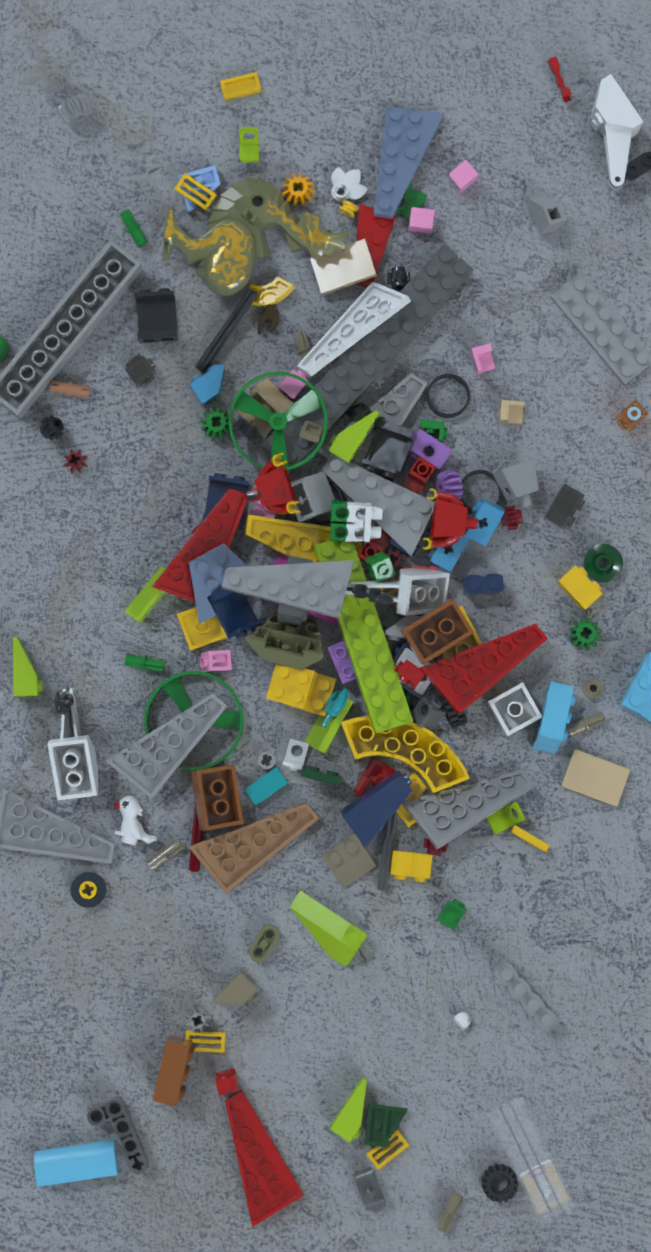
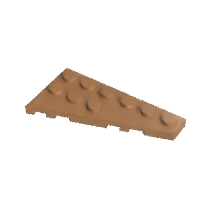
[189,802,319,893]

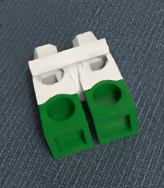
[330,500,382,542]

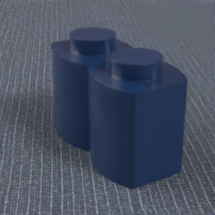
[462,574,504,596]

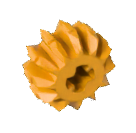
[282,173,314,207]

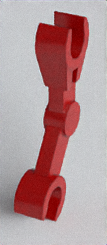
[548,56,572,103]

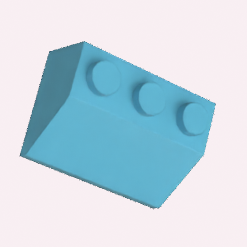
[619,652,651,723]

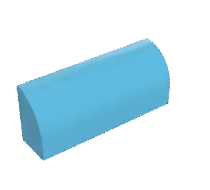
[34,1139,119,1187]

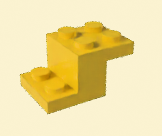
[266,664,337,717]

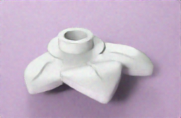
[331,167,368,202]

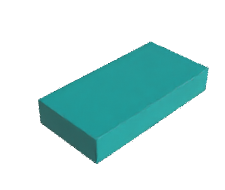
[244,767,288,806]

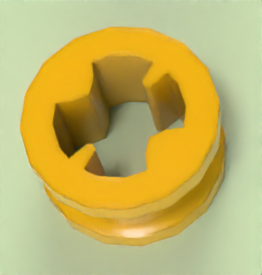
[339,200,358,218]

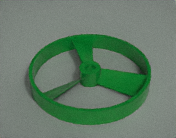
[229,372,328,471]
[144,671,244,770]

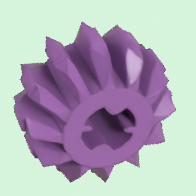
[435,470,464,499]

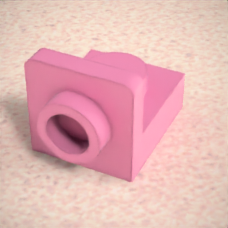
[200,650,232,673]

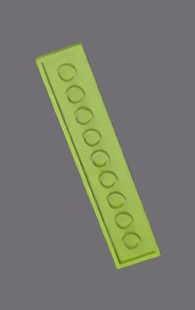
[313,541,413,734]

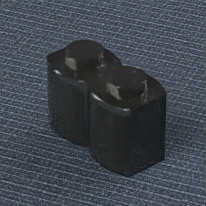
[543,483,585,530]

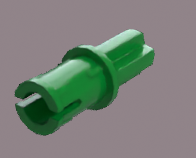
[120,209,148,248]
[124,653,165,672]

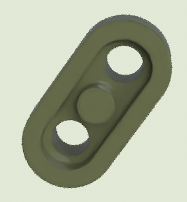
[249,925,280,962]

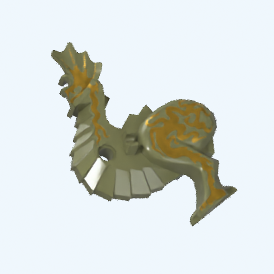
[162,176,349,296]

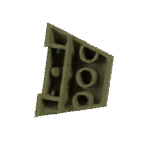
[246,610,324,669]

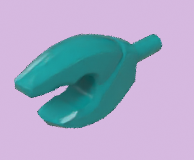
[321,688,348,728]

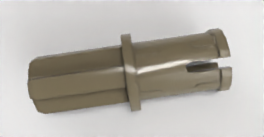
[295,331,312,359]
[566,712,606,737]
[146,839,184,871]
[437,1191,463,1233]

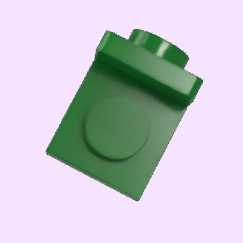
[420,419,448,443]
[437,898,467,930]

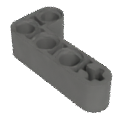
[87,1097,149,1174]

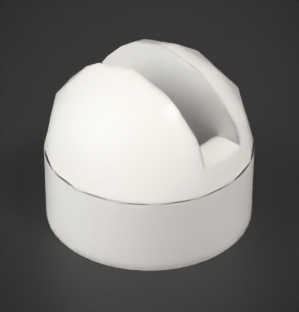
[453,1012,471,1030]

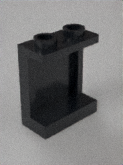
[361,418,417,479]

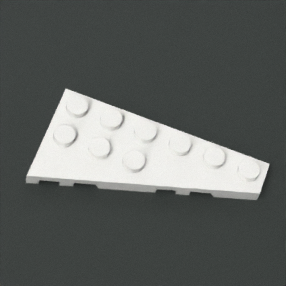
[297,282,411,376]

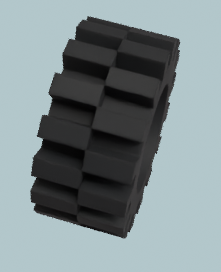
[439,695,467,729]
[481,1163,518,1203]

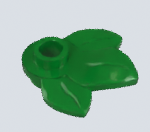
[396,183,427,219]

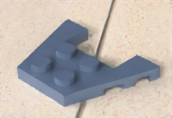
[189,543,248,624]

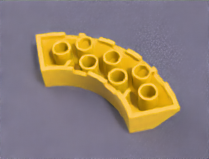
[341,716,470,794]

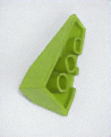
[290,890,368,967]

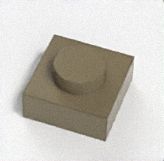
[299,420,324,443]

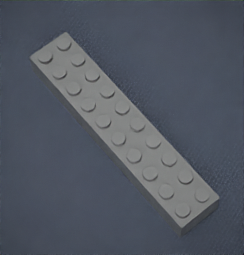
[0,240,143,419]

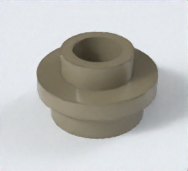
[583,679,603,698]

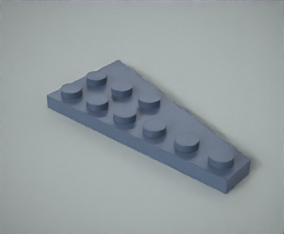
[373,106,444,219]

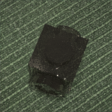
[124,355,156,388]

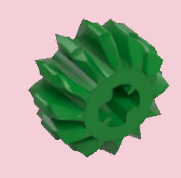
[200,407,230,440]
[568,617,602,651]

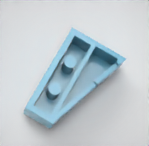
[532,681,576,754]

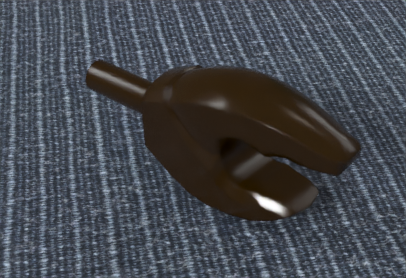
[257,303,280,335]

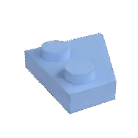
[178,165,220,213]

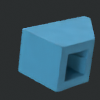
[189,363,225,407]

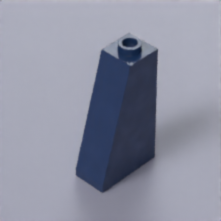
[340,770,413,847]

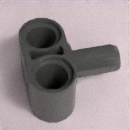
[353,1167,386,1210]

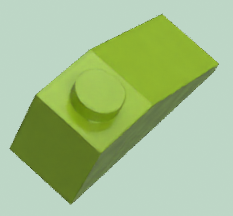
[329,409,382,463]
[13,637,43,697]
[330,1076,367,1143]

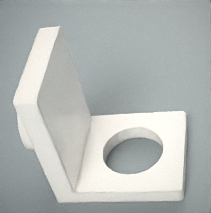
[283,739,309,771]

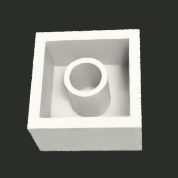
[487,682,542,737]

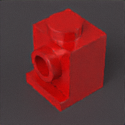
[394,659,424,690]
[215,1068,239,1096]

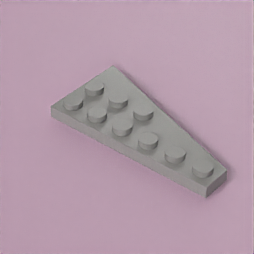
[322,453,434,557]

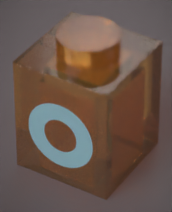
[616,399,649,433]

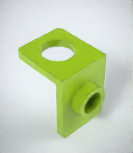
[239,127,259,163]
[486,802,525,835]

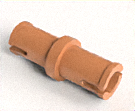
[50,380,91,398]

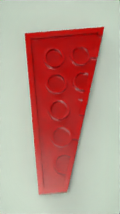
[152,488,248,602]
[420,624,548,715]
[225,1090,304,1227]

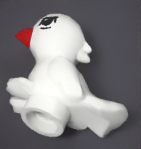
[113,796,157,846]

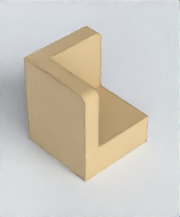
[499,400,525,424]

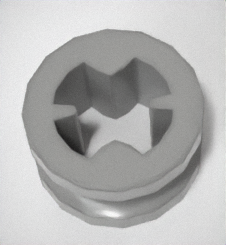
[258,751,276,769]

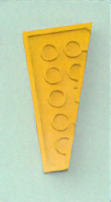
[245,515,363,563]

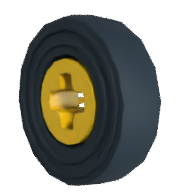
[71,872,107,908]

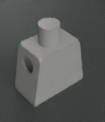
[493,459,539,509]

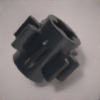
[387,266,410,290]
[39,415,64,441]

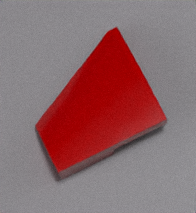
[353,757,403,796]

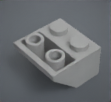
[291,471,336,522]

